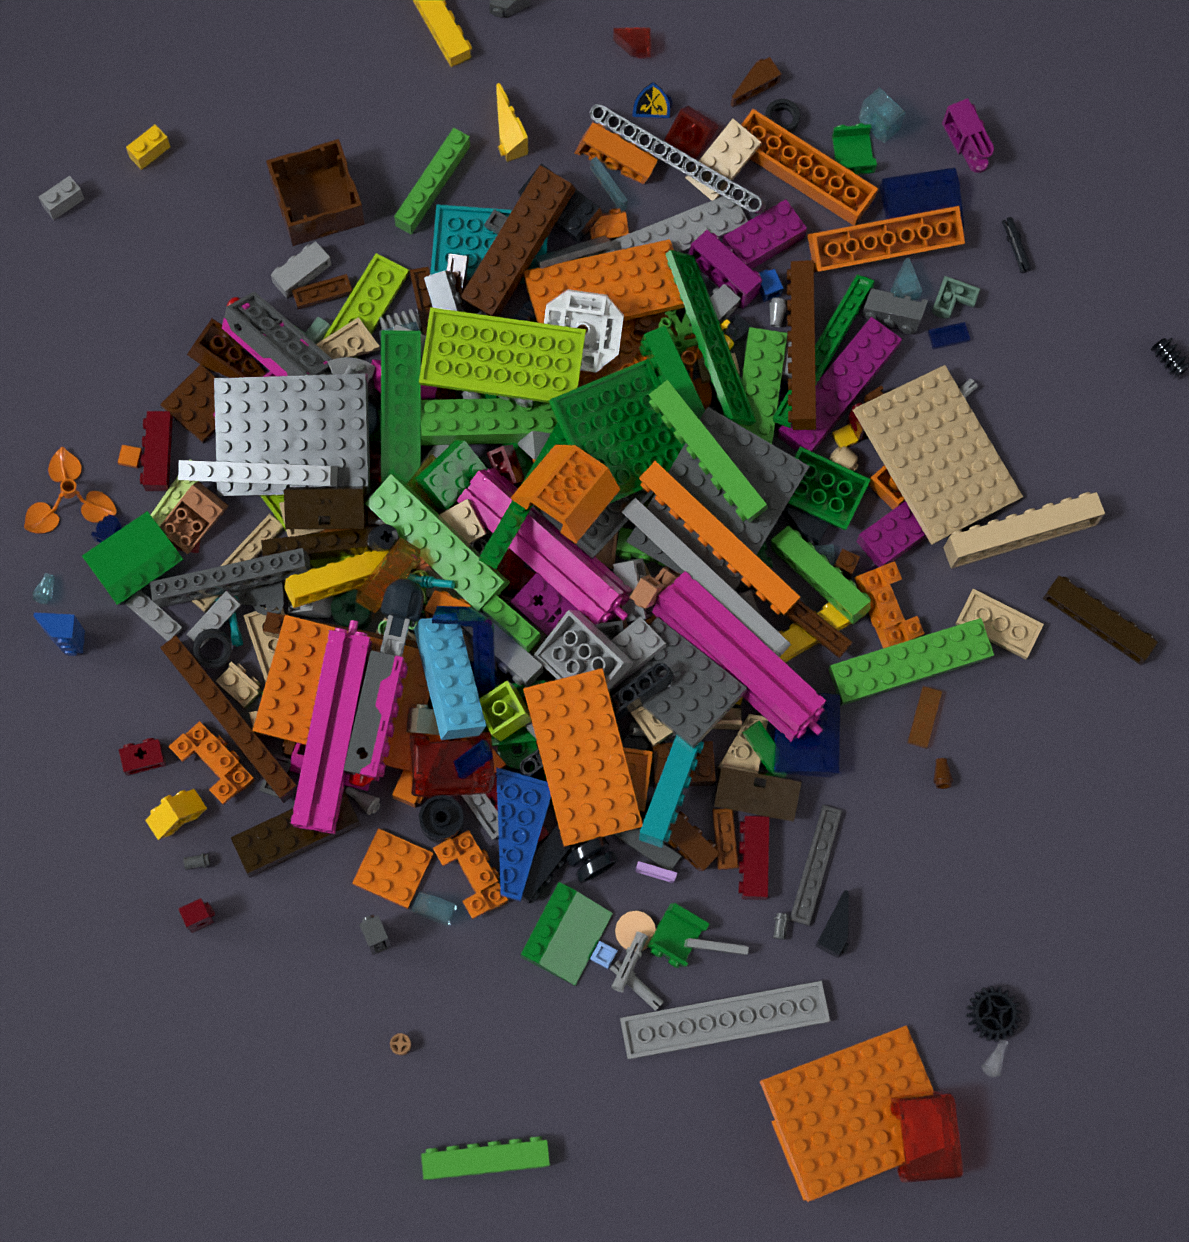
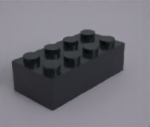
[518,163,602,244]

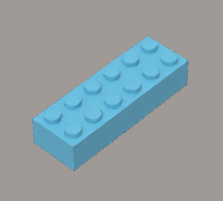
[414,615,486,740]

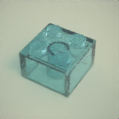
[859,87,906,143]

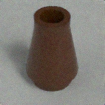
[933,758,953,789]

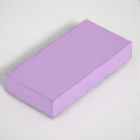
[635,861,677,883]

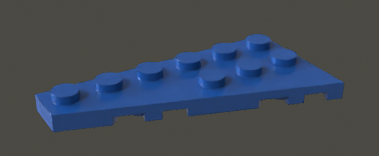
[496,767,551,902]

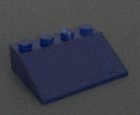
[879,167,964,228]
[774,693,840,778]

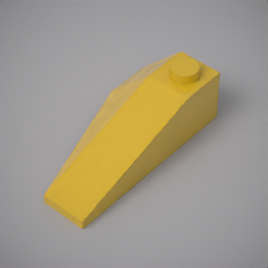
[496,83,528,162]

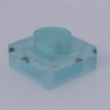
[814,544,835,565]

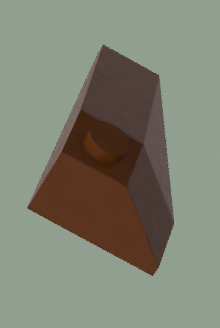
[187,318,266,378]

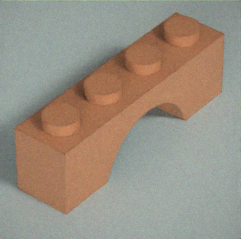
[630,566,681,609]

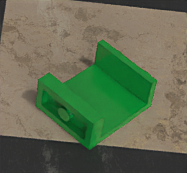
[832,123,877,175]
[647,903,709,968]

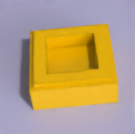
[832,424,858,448]

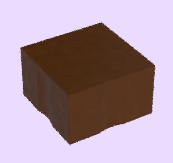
[266,139,365,246]

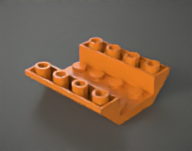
[511,445,620,544]

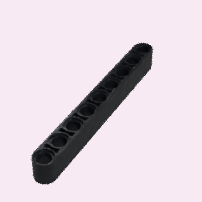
[520,663,674,779]

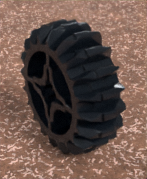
[966,986,1022,1042]

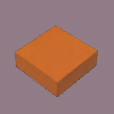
[117,445,142,468]

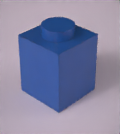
[759,269,783,302]

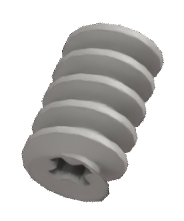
[379,308,421,331]

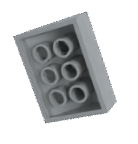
[533,610,634,690]

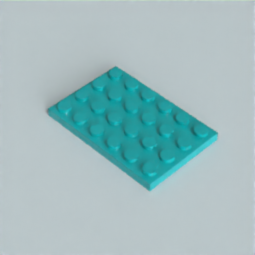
[430,205,548,284]

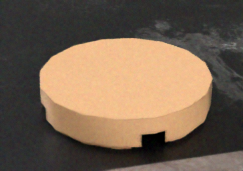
[615,911,656,952]

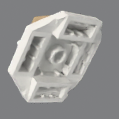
[544,289,624,373]

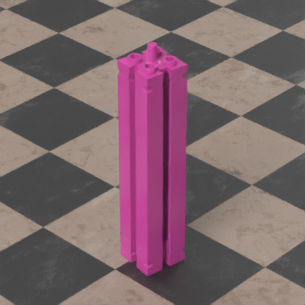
[457,468,632,625]
[652,571,826,742]
[291,620,373,834]

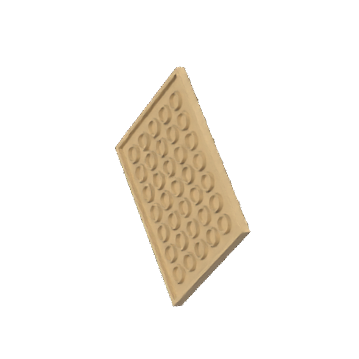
[853,365,1023,545]

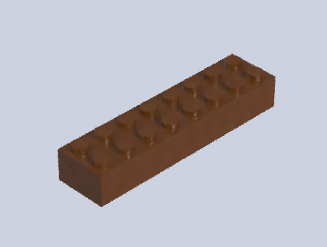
[460,165,576,317]

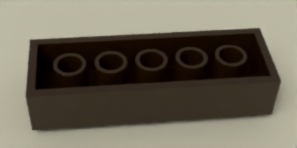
[230,790,361,878]

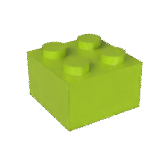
[479,681,532,741]

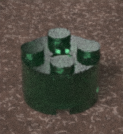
[331,589,372,630]

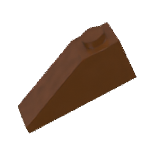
[731,57,781,108]

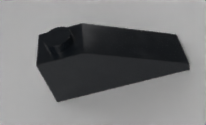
[782,504,830,547]
[815,890,849,958]

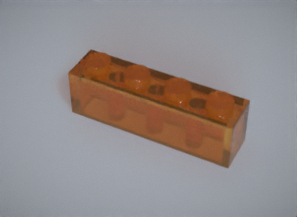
[355,537,421,613]

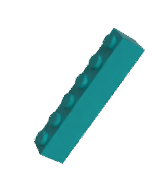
[639,735,705,848]

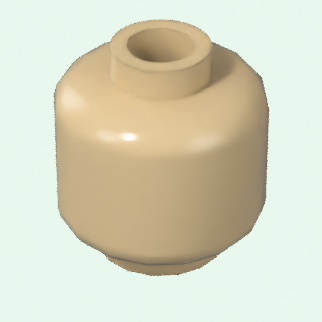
[829,446,858,471]

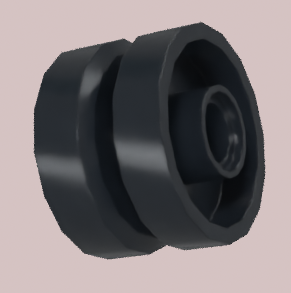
[419,795,464,844]
[566,836,619,883]

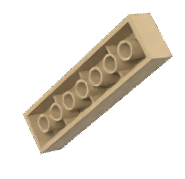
[943,492,1105,569]

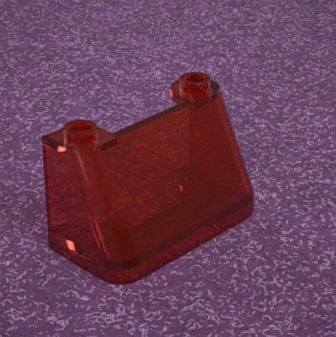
[409,731,495,797]
[890,1091,963,1183]

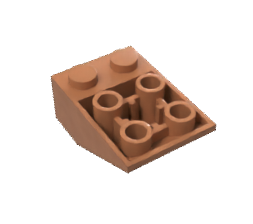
[159,481,229,554]

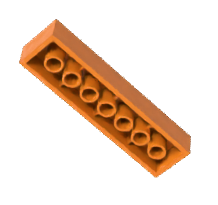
[741,109,878,226]
[807,206,965,272]

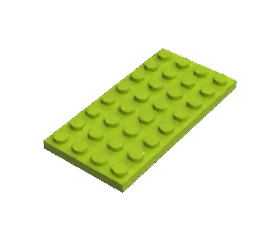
[419,307,586,403]

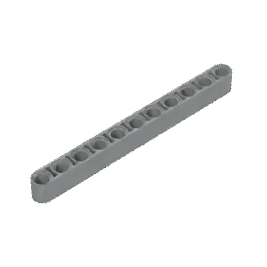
[622,498,791,657]

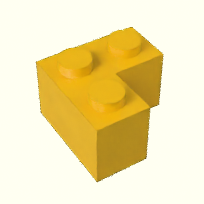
[145,789,207,840]

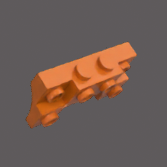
[854,561,925,649]
[168,721,255,805]
[433,830,508,920]

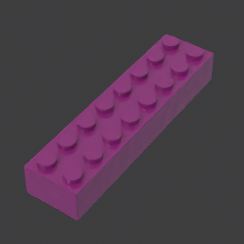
[777,317,902,452]

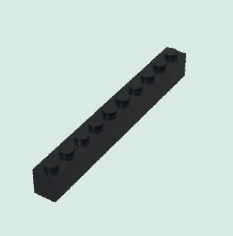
[522,731,652,904]

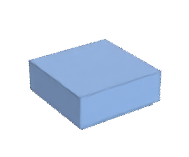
[590,941,618,969]

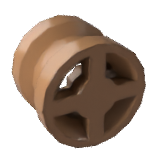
[390,1033,411,1056]

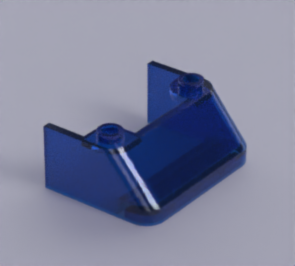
[432,606,496,694]

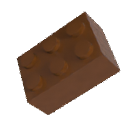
[652,741,715,788]

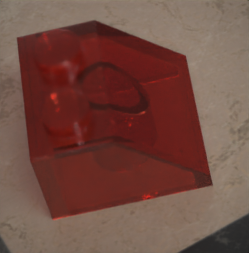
[664,105,719,159]

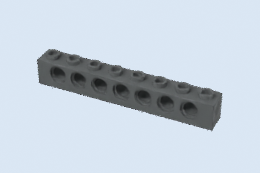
[150,548,311,608]

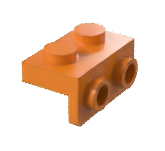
[590,208,629,240]

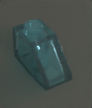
[891,258,922,301]
[411,892,456,927]

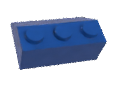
[33,613,85,656]

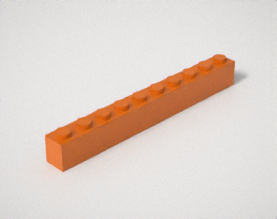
[639,461,800,615]

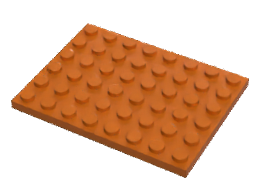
[252,615,430,772]
[760,1025,955,1202]

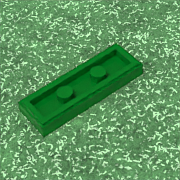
[742,721,793,776]

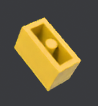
[126,125,170,170]

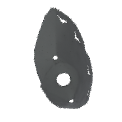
[230,580,285,615]

